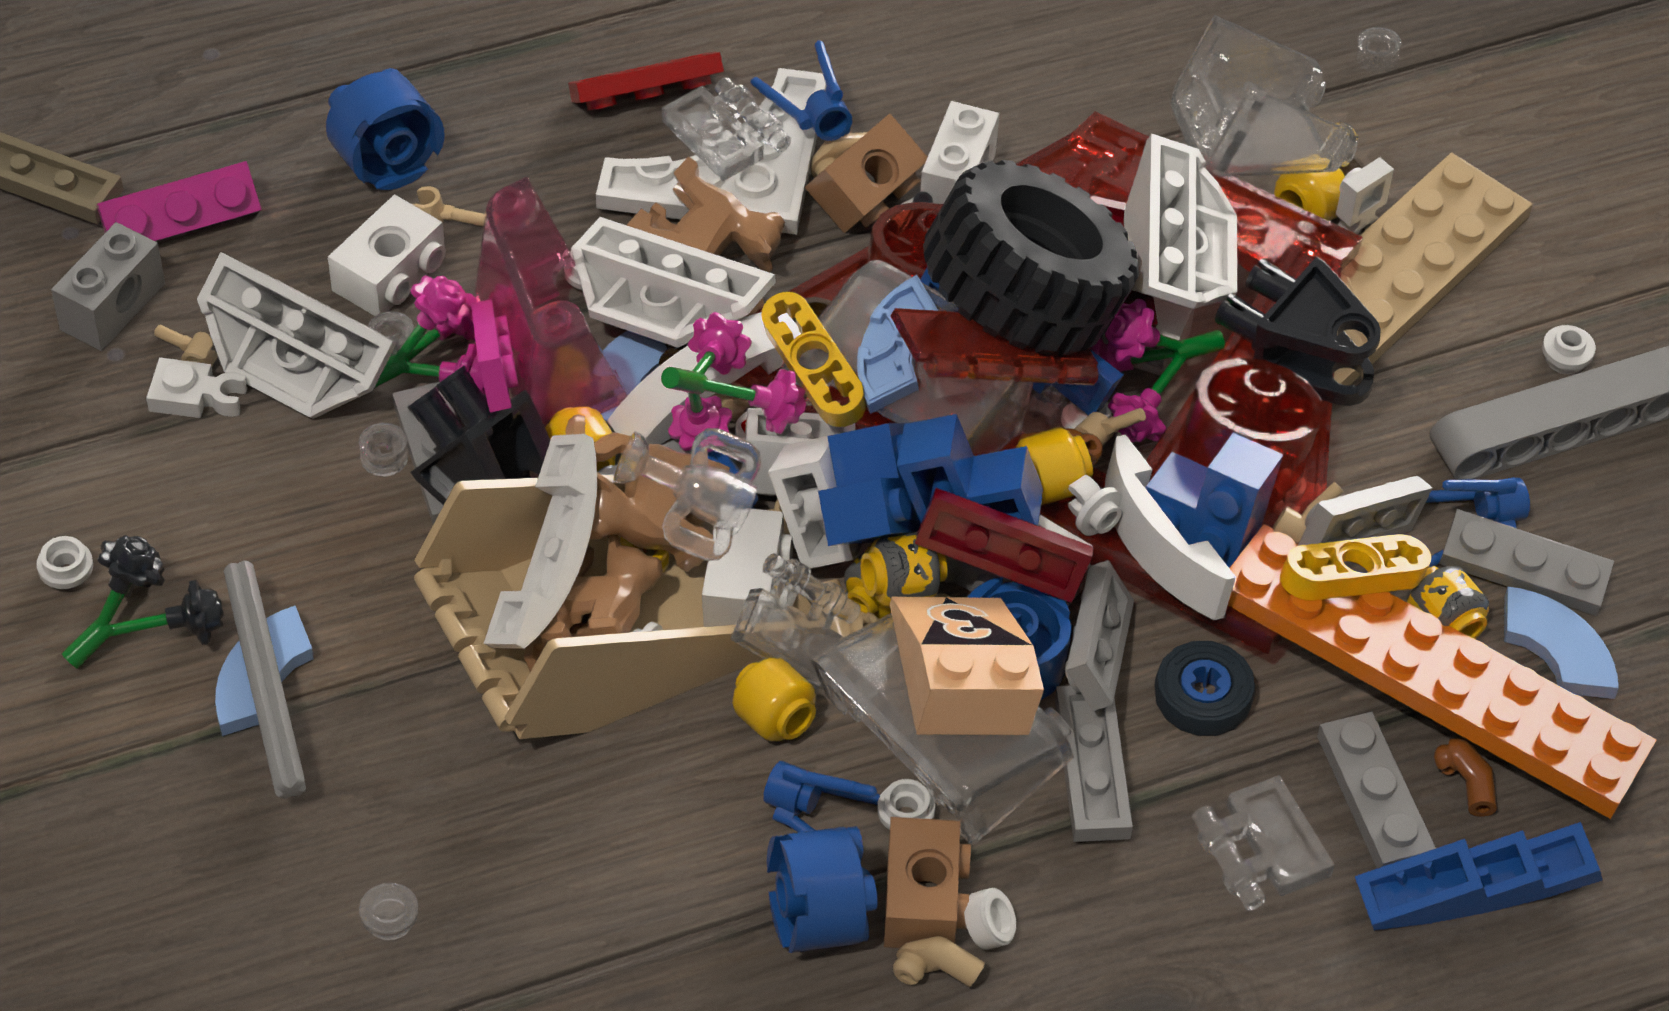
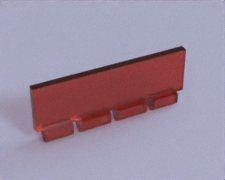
[890,308,1098,385]

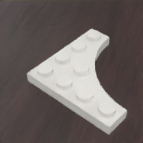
[596,68,827,234]

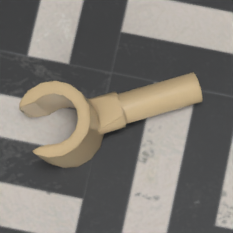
[413,186,486,227]
[154,325,218,366]
[1074,408,1146,445]
[1273,482,1344,544]

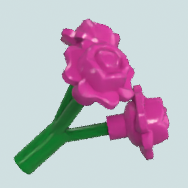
[374,276,486,395]
[1089,299,1225,442]
[661,312,806,452]

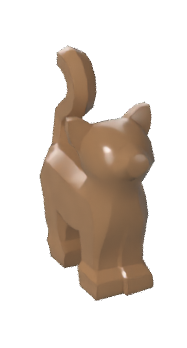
[627,156,785,318]
[566,414,730,572]
[524,535,663,672]

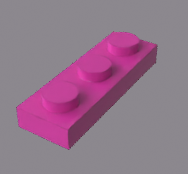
[96,161,262,241]
[471,299,519,412]

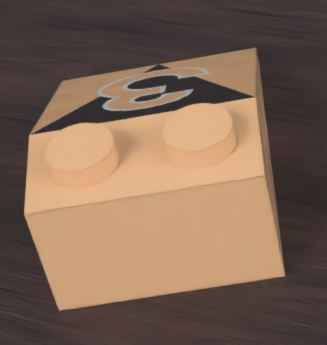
[890,597,1044,735]

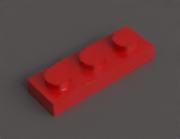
[568,52,724,110]

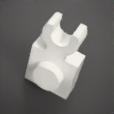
[1336,157,1394,244]
[146,358,247,418]

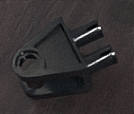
[1214,256,1381,406]
[407,366,551,506]

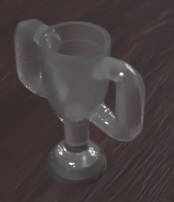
[613,428,761,561]

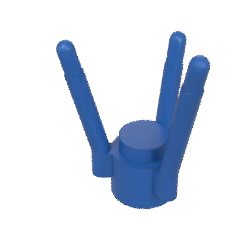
[751,41,852,141]
[1426,477,1530,568]
[763,761,880,876]

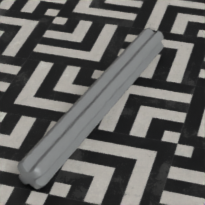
[224,560,306,799]

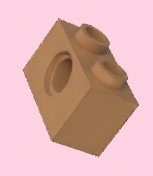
[805,114,928,233]
[884,817,971,948]

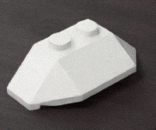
[1124,134,1237,309]
[571,217,776,348]
[197,252,397,419]

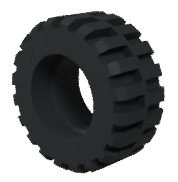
[923,160,1139,356]

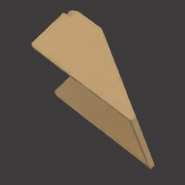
[414,474,825,739]

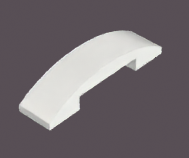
[607,312,800,445]
[484,434,597,648]
[1105,435,1236,620]

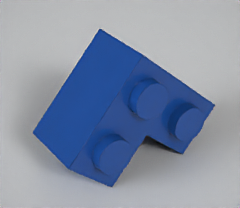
[897,414,1043,526]
[818,423,921,546]
[1145,433,1283,568]

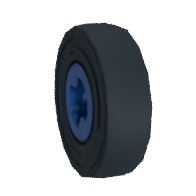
[1154,641,1256,736]

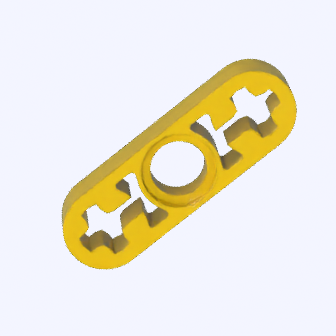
[761,292,866,427]
[1279,534,1431,601]

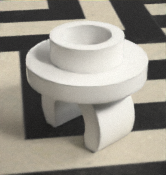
[1068,475,1122,536]

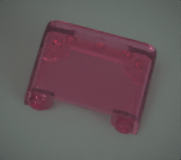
[474,176,628,427]

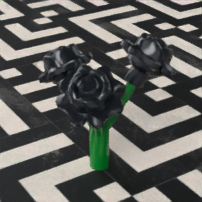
[61,535,224,669]

